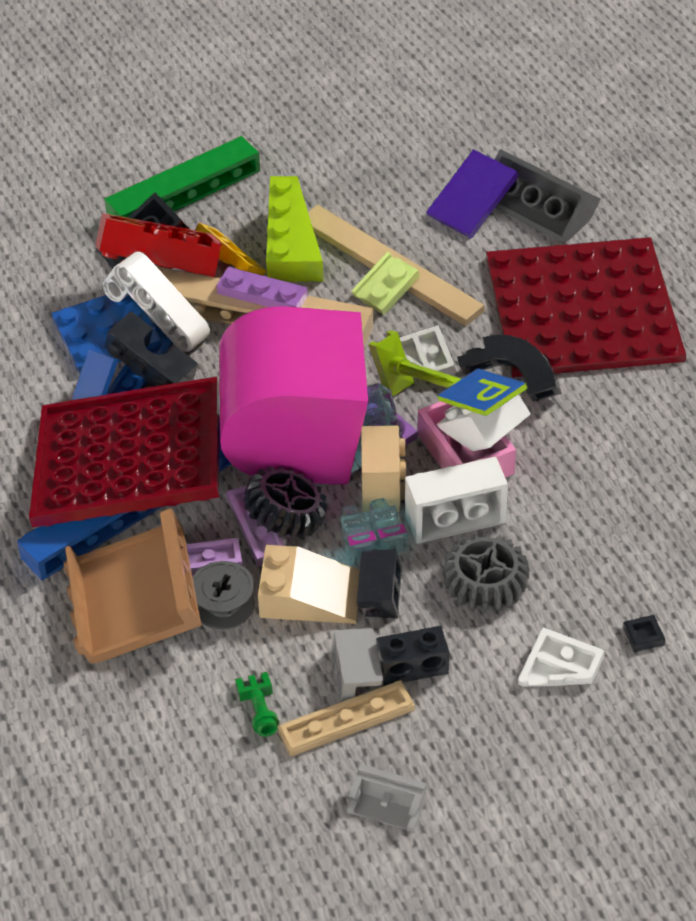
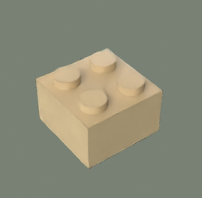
[361,426,406,512]

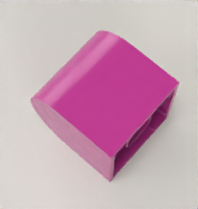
[219,306,368,485]

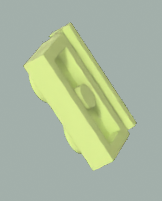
[351,252,420,315]

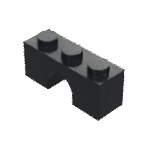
[104,311,198,387]

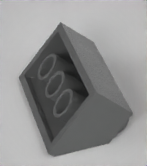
[494,149,601,244]

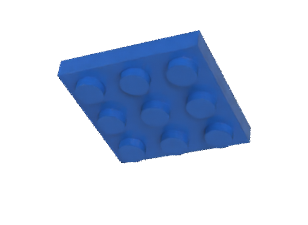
[51,295,162,374]

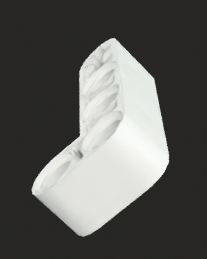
[103,252,210,352]

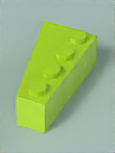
[266,176,324,282]

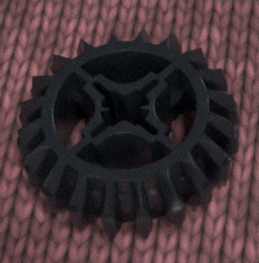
[243,466,328,540]

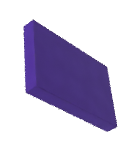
[426,149,518,238]

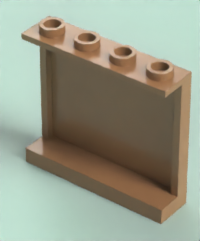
[64,508,201,664]

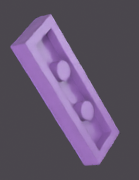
[217,267,308,308]

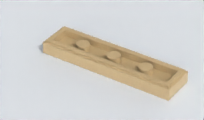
[277,680,415,757]

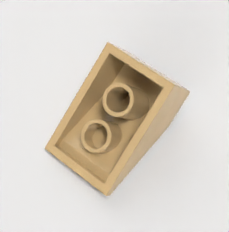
[258,545,360,624]

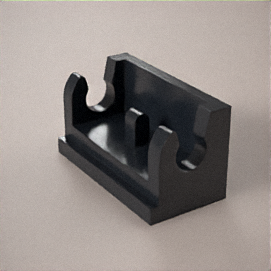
[357,549,402,618]

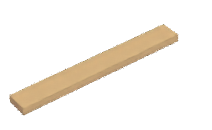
[308,205,485,327]

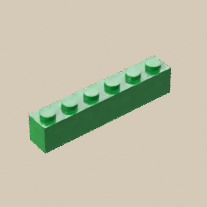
[104,136,261,218]

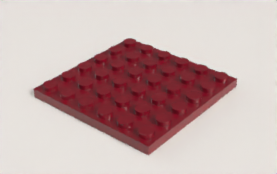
[486,237,686,378]
[29,376,220,528]

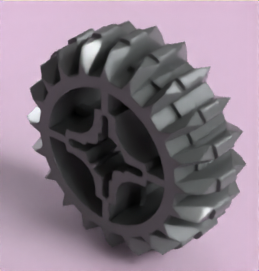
[442,533,530,613]

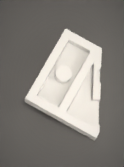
[400,325,456,375]
[518,628,605,687]

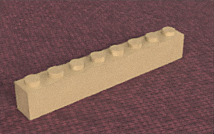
[156,266,373,348]

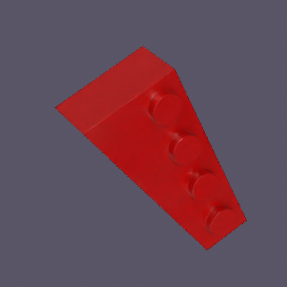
[95,213,222,277]

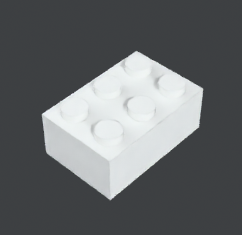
[405,457,508,544]

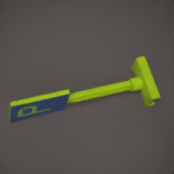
[368,330,527,416]

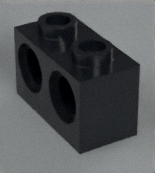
[376,625,449,686]

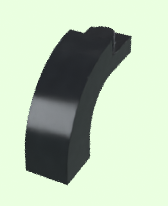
[457,335,562,401]

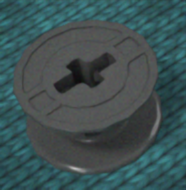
[192,561,255,630]

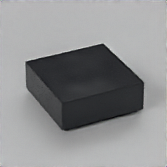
[623,614,666,652]

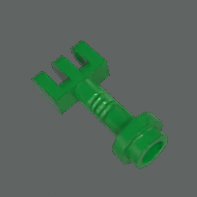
[235,671,279,737]

